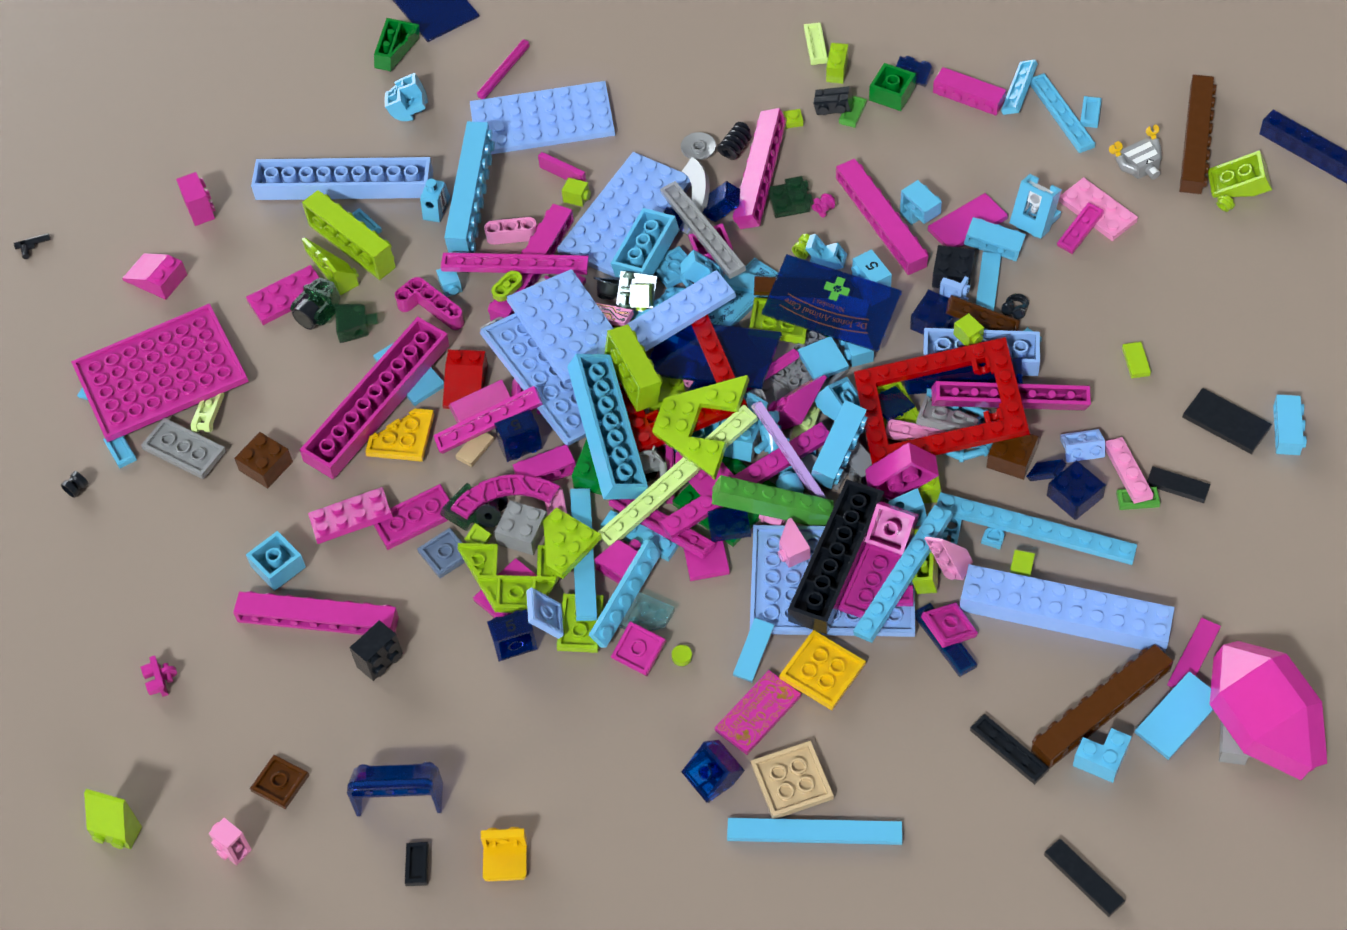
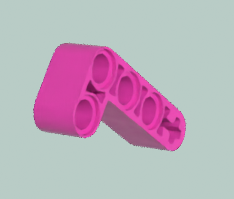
[395,277,464,330]

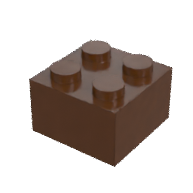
[234,432,293,489]
[987,434,1039,480]

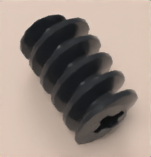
[717,122,752,160]

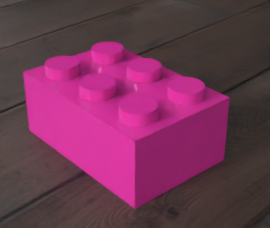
[865,442,939,500]

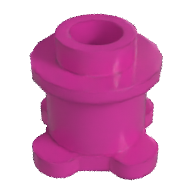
[812,193,835,218]

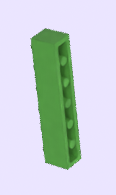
[712,475,833,526]

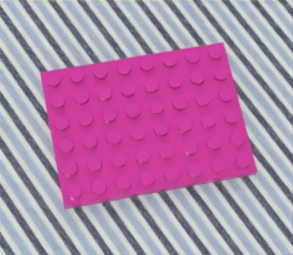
[71,303,249,443]

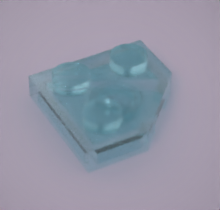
[620,592,675,631]

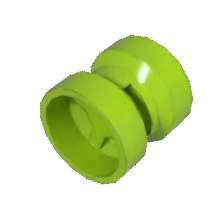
[792,234,810,259]

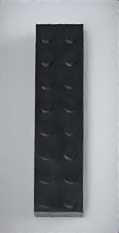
[788,479,884,634]

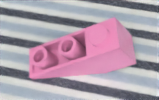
[924,537,973,580]

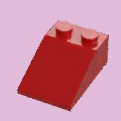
[443,349,488,409]

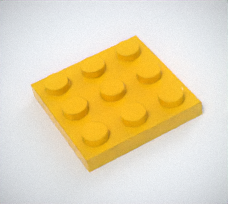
[779,630,866,711]

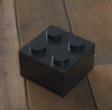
[932,245,975,288]
[349,620,403,681]

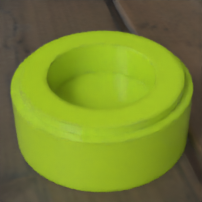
[671,645,692,666]

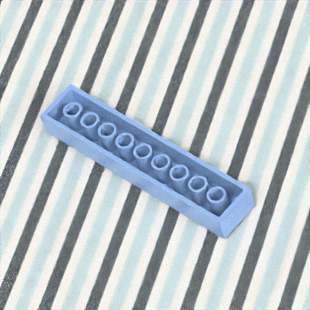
[251,157,433,200]
[960,564,1175,653]

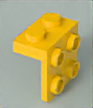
[480,827,527,881]

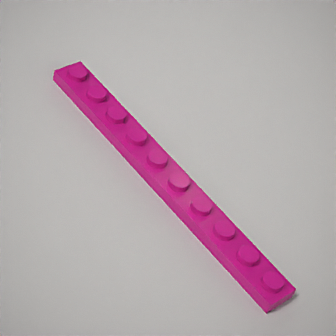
[660,422,830,539]

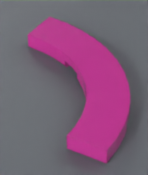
[451,474,560,520]

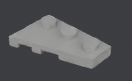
[916,395,979,432]

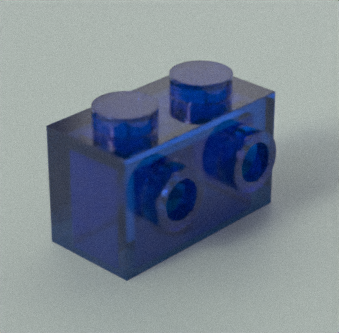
[702,181,740,222]

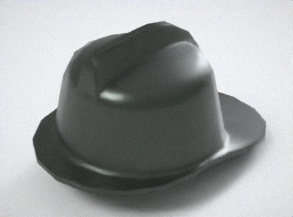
[593,277,620,300]

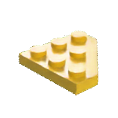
[365,408,434,462]

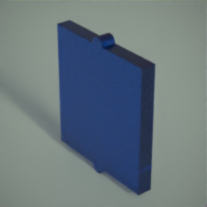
[878,386,915,422]

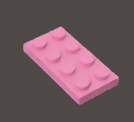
[1059,177,1138,241]

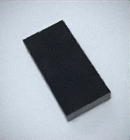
[405,842,429,887]

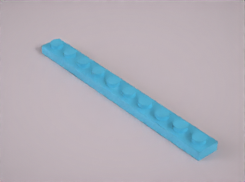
[936,492,1137,565]

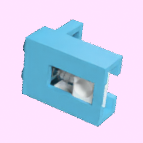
[1009,174,1062,239]

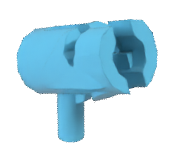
[754,410,781,454]

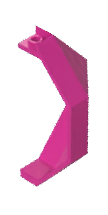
[1210,641,1327,780]

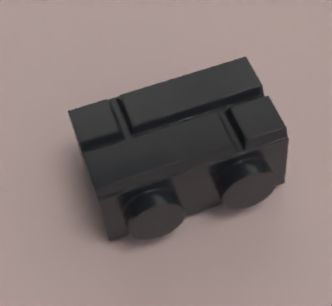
[813,86,853,115]

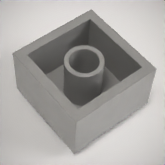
[494,500,547,556]

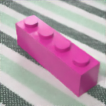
[933,67,1006,116]

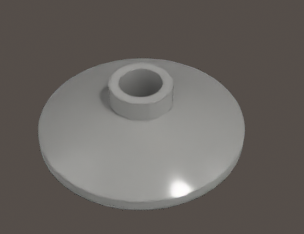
[681,132,716,160]

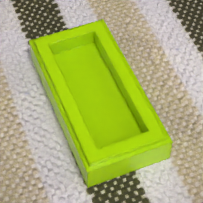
[1122,342,1151,379]

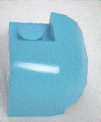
[385,73,428,121]

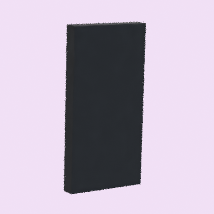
[1182,388,1272,455]

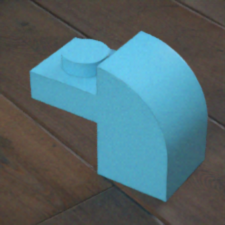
[806,234,847,271]

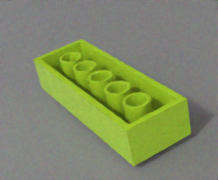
[302,190,396,280]

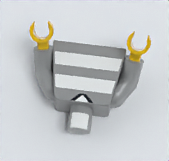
[1109,124,1162,180]

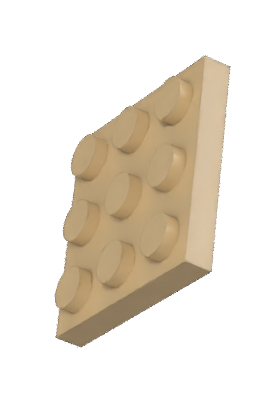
[751,741,834,819]

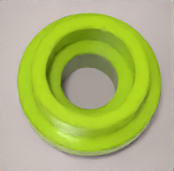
[1216,195,1235,212]

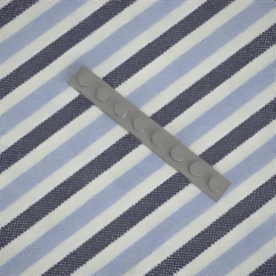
[660,181,746,279]

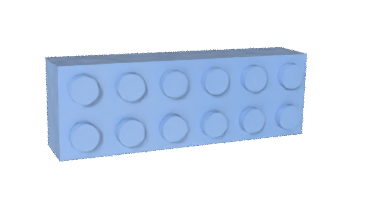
[923,328,1040,376]

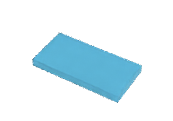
[373,343,444,406]
[1135,672,1214,760]

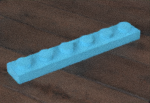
[589,540,662,648]

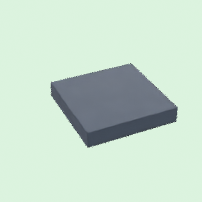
[417,528,465,578]

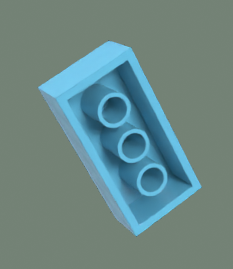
[611,208,679,278]
[811,400,868,489]

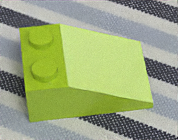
[1208,150,1272,198]
[84,789,142,849]

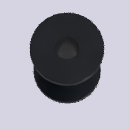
[476,496,508,527]

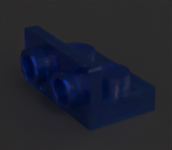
[896,56,934,87]
[707,508,751,542]

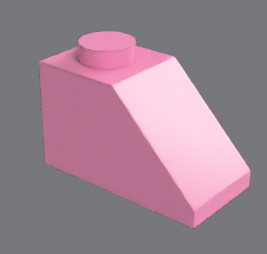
[778,518,810,568]

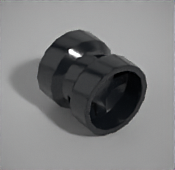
[61,471,89,498]

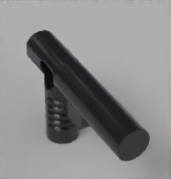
[14,233,51,259]

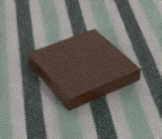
[250,755,309,810]

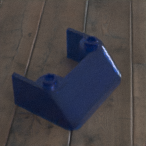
[347,762,443,816]

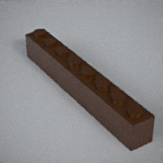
[1179,75,1217,194]
[1031,644,1173,769]

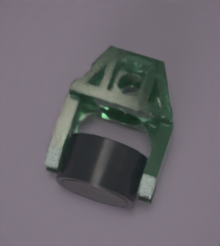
[290,277,340,330]

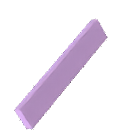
[751,401,827,499]

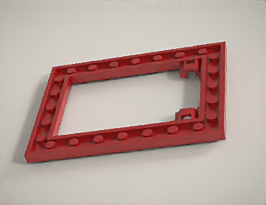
[617,314,748,452]
[854,337,1030,465]

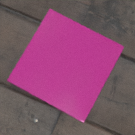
[683,537,730,581]
[921,602,978,648]
[611,621,667,676]

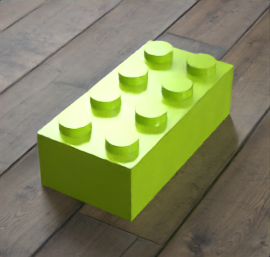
[604,324,662,412]

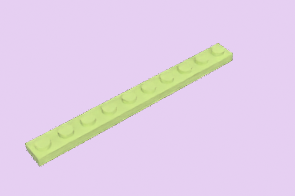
[598,405,758,546]

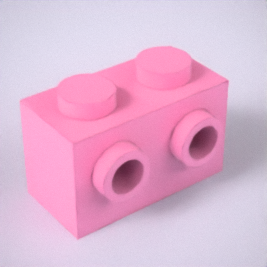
[209,818,252,866]

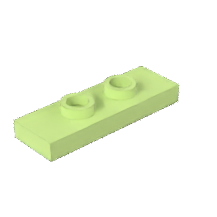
[804,22,828,65]

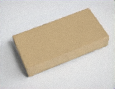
[456,432,494,467]

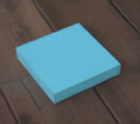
[797,336,849,379]

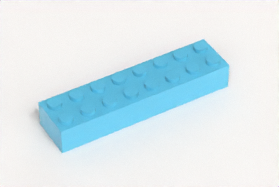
[444,121,495,253]
[567,354,648,499]

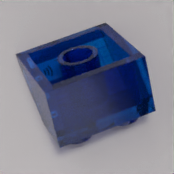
[681,740,745,803]

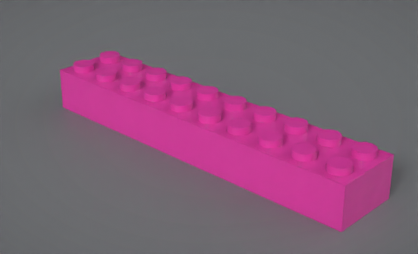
[300,316,449,480]

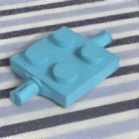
[655,246,693,288]

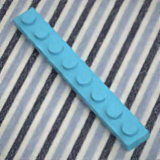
[853,505,953,643]

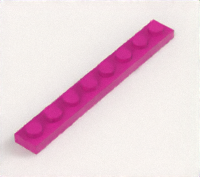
[441,253,589,275]

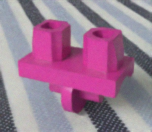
[140,655,177,697]

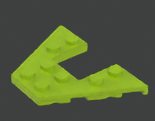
[652,375,749,480]
[458,543,560,613]

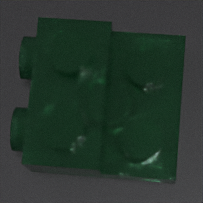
[768,176,813,218]

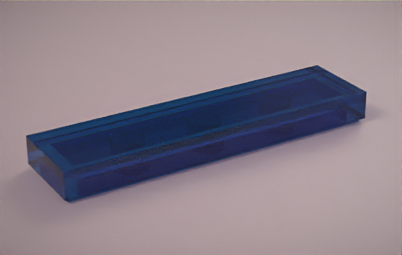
[915,603,977,677]

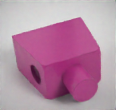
[594,539,641,584]

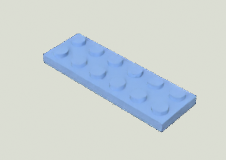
[626,270,736,352]

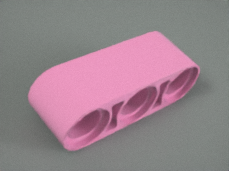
[484,217,537,245]

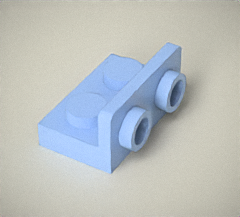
[938,276,970,310]
[1060,429,1105,463]

